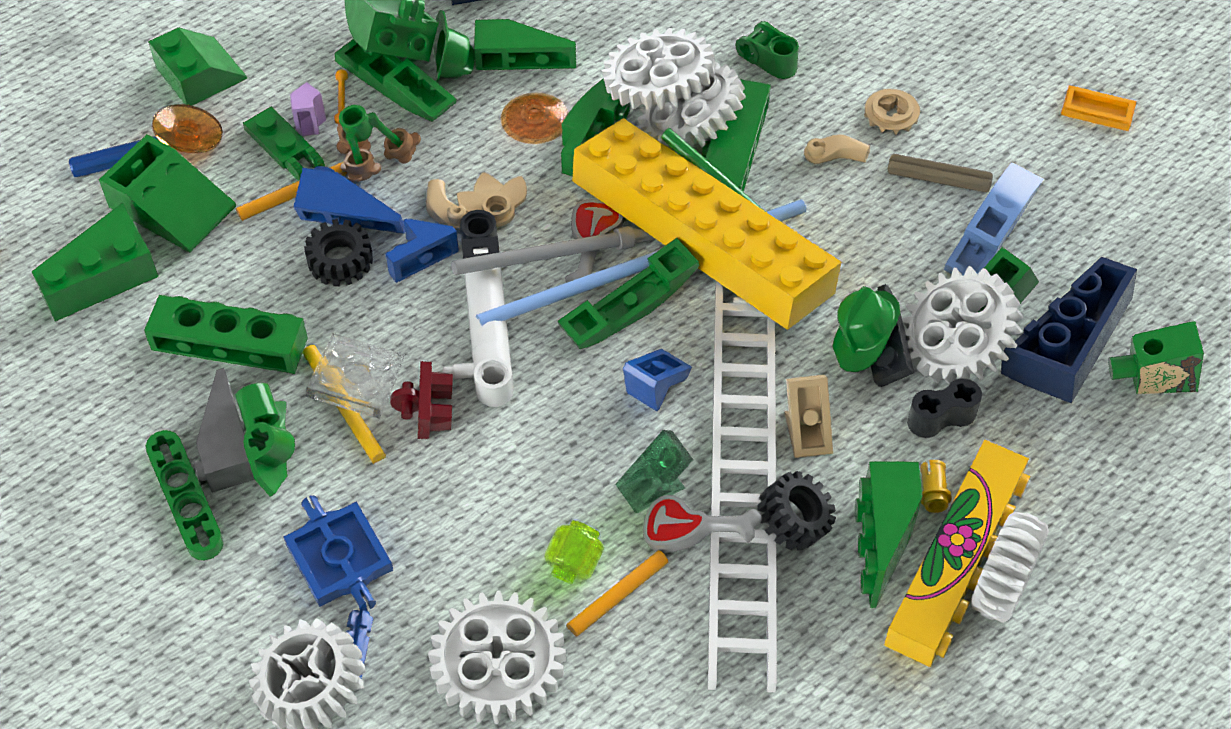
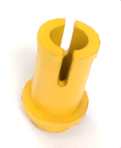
[920,460,952,513]

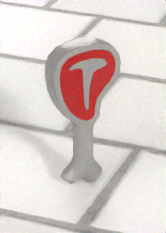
[565,199,624,291]
[643,495,762,553]

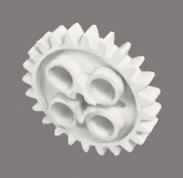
[602,28,716,110]
[637,62,746,154]
[902,266,1023,385]
[428,590,566,724]

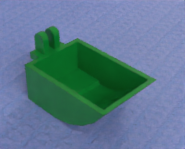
[344,0,439,62]

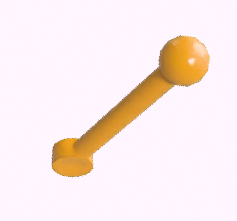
[334,69,348,125]

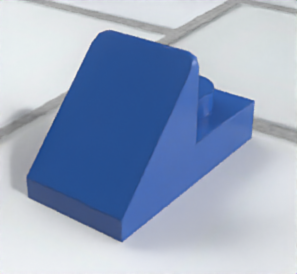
[385,219,459,283]
[623,348,692,411]

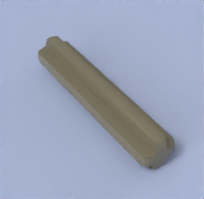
[888,154,993,192]

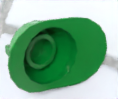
[433,10,475,83]
[832,286,900,373]

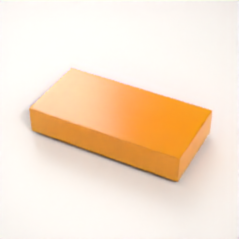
[1061,85,1137,131]

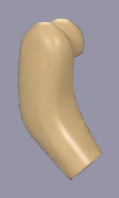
[804,134,870,164]
[426,179,467,230]

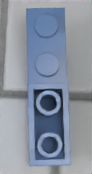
[944,163,1043,276]

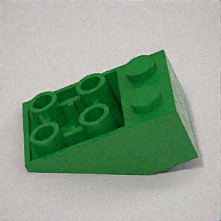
[99,134,236,253]
[855,461,922,608]

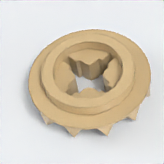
[864,89,920,135]

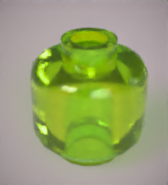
[544,520,604,584]

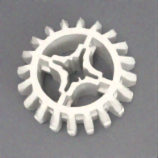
[971,511,1049,623]
[248,618,366,729]

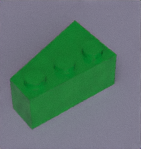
[31,203,159,322]

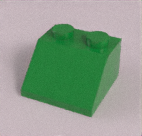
[148,27,247,108]

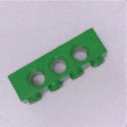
[144,295,308,374]

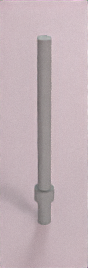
[451,226,656,275]

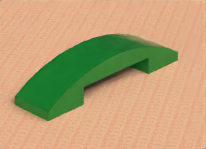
[558,238,700,349]

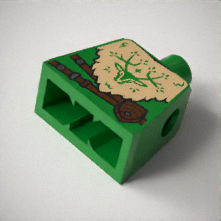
[1108,321,1204,394]

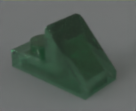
[615,430,694,513]

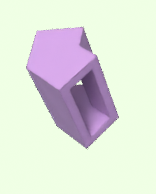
[290,82,326,136]

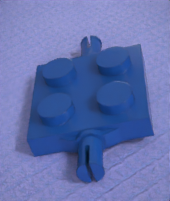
[283,495,393,611]

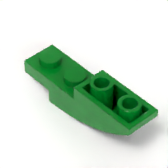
[561,78,630,177]

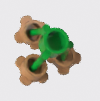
[336,105,421,183]

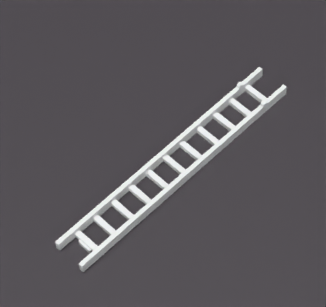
[707,281,777,692]

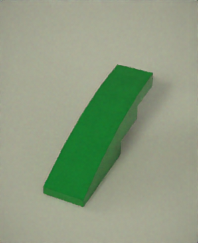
[335,39,457,122]

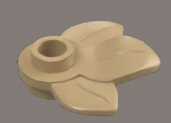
[457,172,527,227]

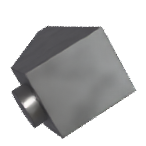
[193,368,255,493]

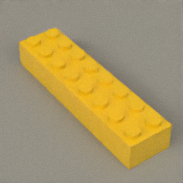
[572,118,842,330]

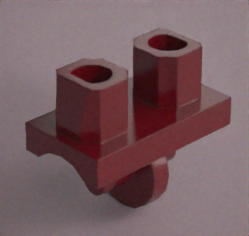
[390,361,453,439]

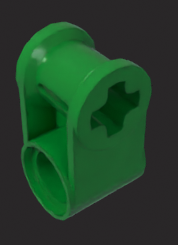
[735,21,799,79]

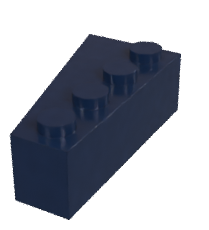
[1001,257,1137,404]

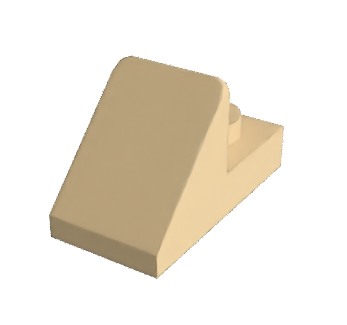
[784,375,833,458]

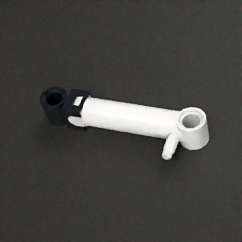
[443,210,514,407]

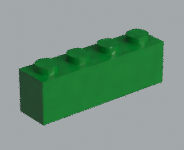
[701,79,771,192]

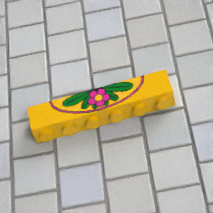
[884,439,1031,667]

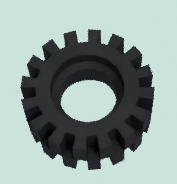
[304,219,373,287]
[757,471,836,551]

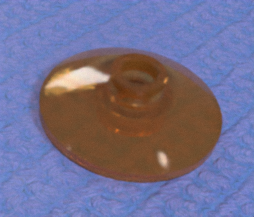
[501,92,569,144]
[152,104,223,153]

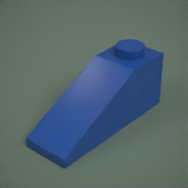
[294,166,405,234]

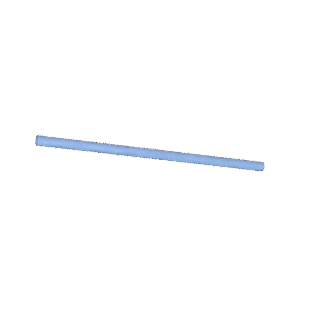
[476,199,806,326]

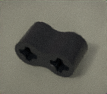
[907,378,982,438]

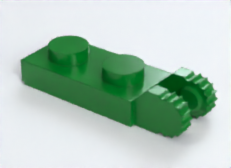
[243,106,325,181]

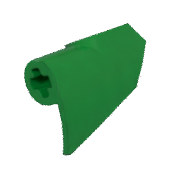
[235,383,295,497]

